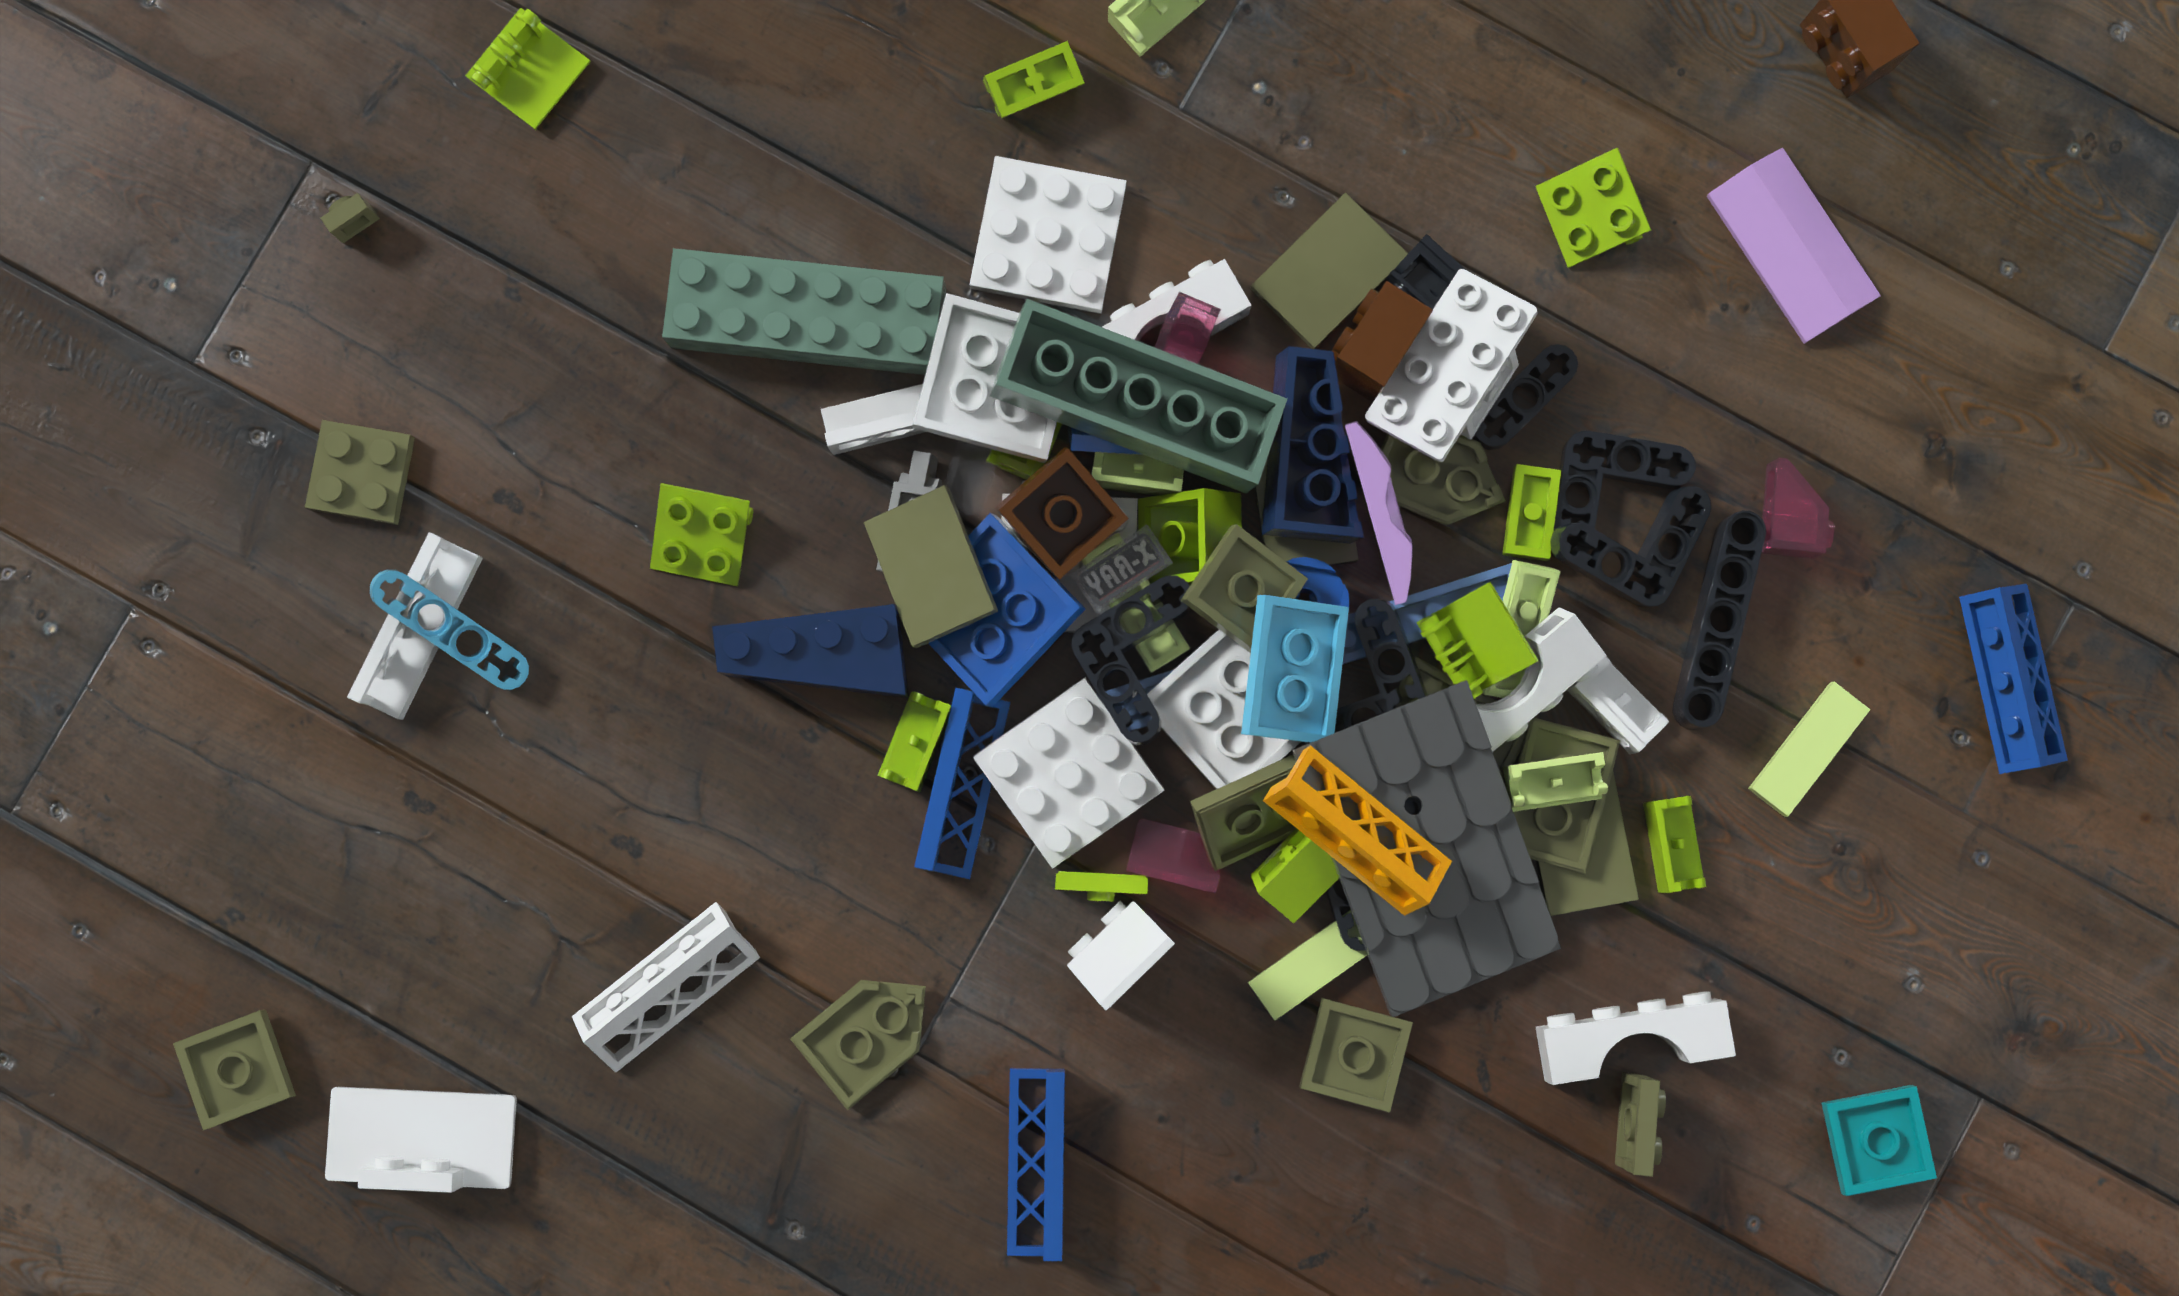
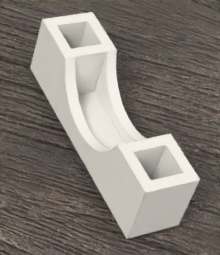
[1102,259,1251,341]
[1476,607,1607,752]
[1536,992,1736,1085]

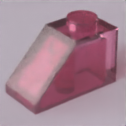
[1762,458,1834,559]

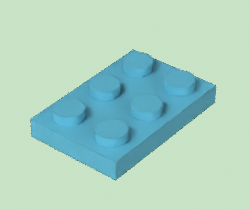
[1241,595,1349,743]

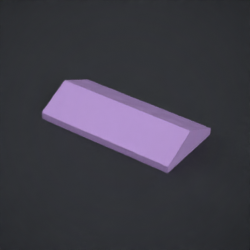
[1707,148,1881,344]

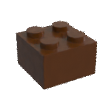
[1800,0,1920,98]
[1332,281,1433,402]
[995,447,1129,580]

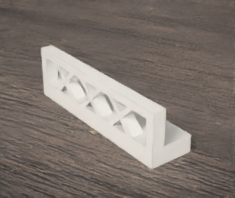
[821,384,926,455]
[347,532,483,720]
[572,902,760,1073]

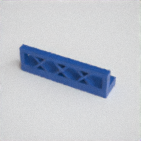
[1959,584,2068,774]
[914,688,1011,879]
[1007,1068,1065,1261]

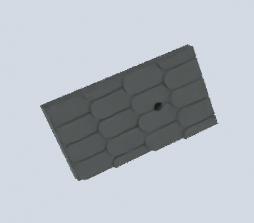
[1293,680,1561,1017]

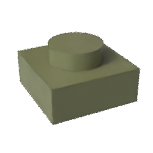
[320,193,380,243]

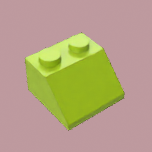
[1138,488,1242,588]

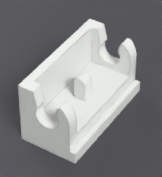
[1567,657,1669,754]

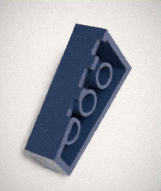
[1262,346,1364,544]
[712,604,909,699]

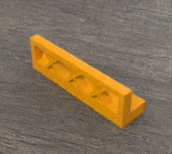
[1263,745,1452,916]

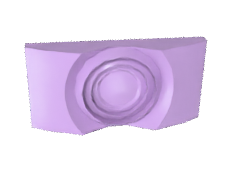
[1345,421,1413,605]

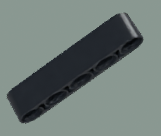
[1672,510,1766,730]

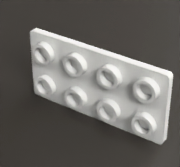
[1365,269,1538,462]
[325,1087,517,1193]

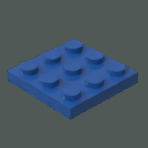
[928,513,1086,707]

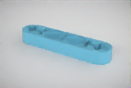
[370,570,529,690]

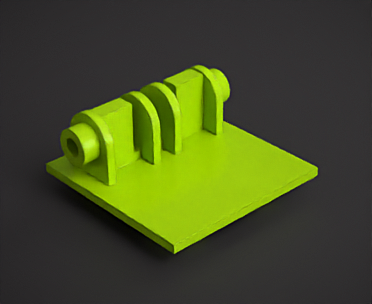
[465,8,591,130]
[1535,148,1652,268]
[650,483,753,586]
[1416,582,1539,698]

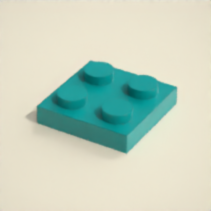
[1821,1085,1937,1196]

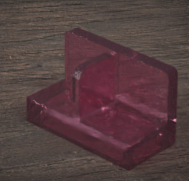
[1155,292,1221,365]
[1126,819,1220,893]

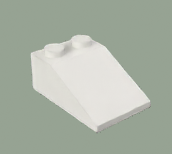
[1067,901,1175,1010]

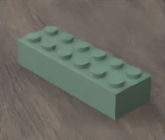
[662,248,946,375]
[989,299,1287,493]

